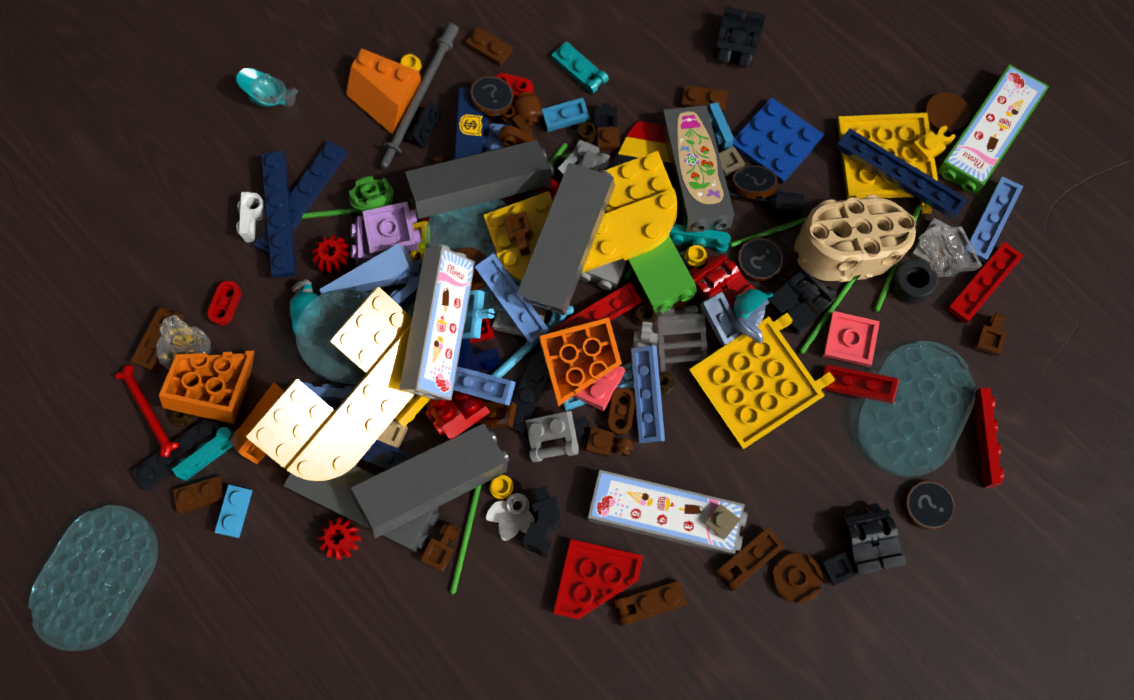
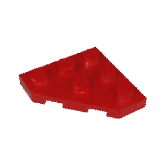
[553,539,643,620]

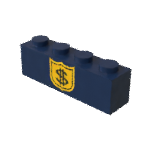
[454,88,488,160]

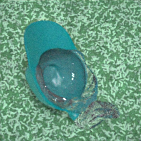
[236,68,298,107]

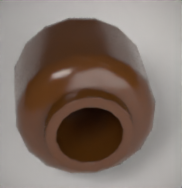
[512,92,543,126]

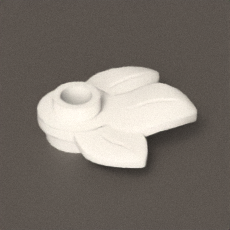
[486,493,535,541]

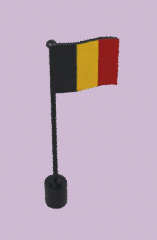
[604,121,805,217]

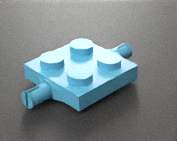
[462,290,495,339]

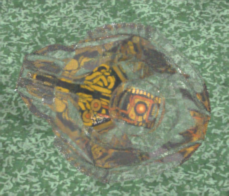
[156,315,211,370]

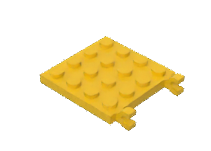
[837,113,938,214]
[689,313,835,449]

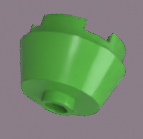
[349,176,394,216]

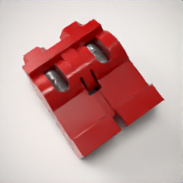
[689,254,755,310]

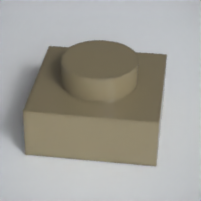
[719,146,745,177]
[704,504,741,540]

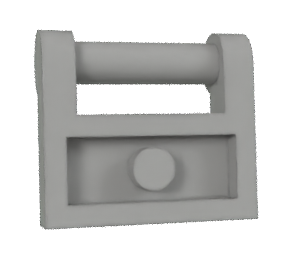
[526,411,579,462]

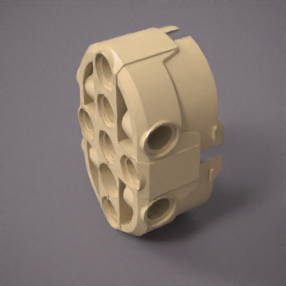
[794,195,916,282]

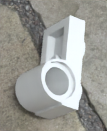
[236,192,267,242]

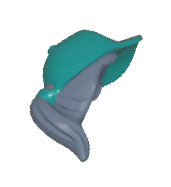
[734,288,773,344]

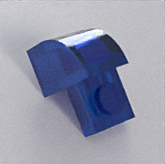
[457,339,501,372]

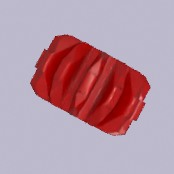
[312,235,351,275]
[318,517,361,560]

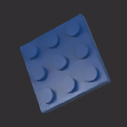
[732,97,824,184]

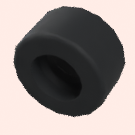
[891,259,939,304]

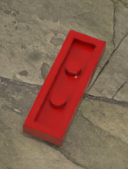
[822,365,899,404]

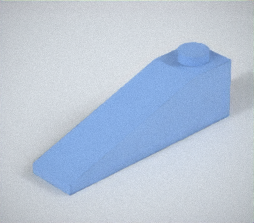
[320,244,418,298]

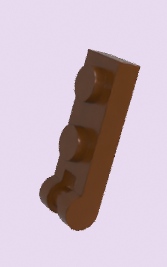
[130,306,184,372]
[715,527,785,592]
[613,581,687,627]

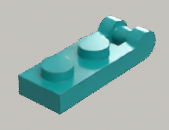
[552,42,609,94]
[669,224,731,253]
[172,427,234,481]

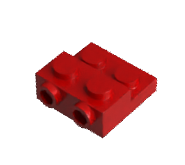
[425,391,490,440]

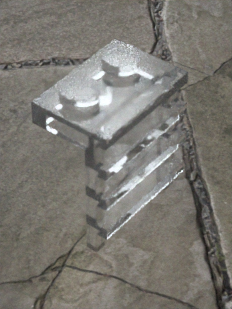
[655,306,708,372]

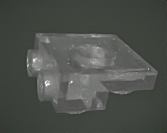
[918,227,982,277]

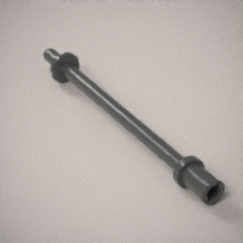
[380,23,459,169]

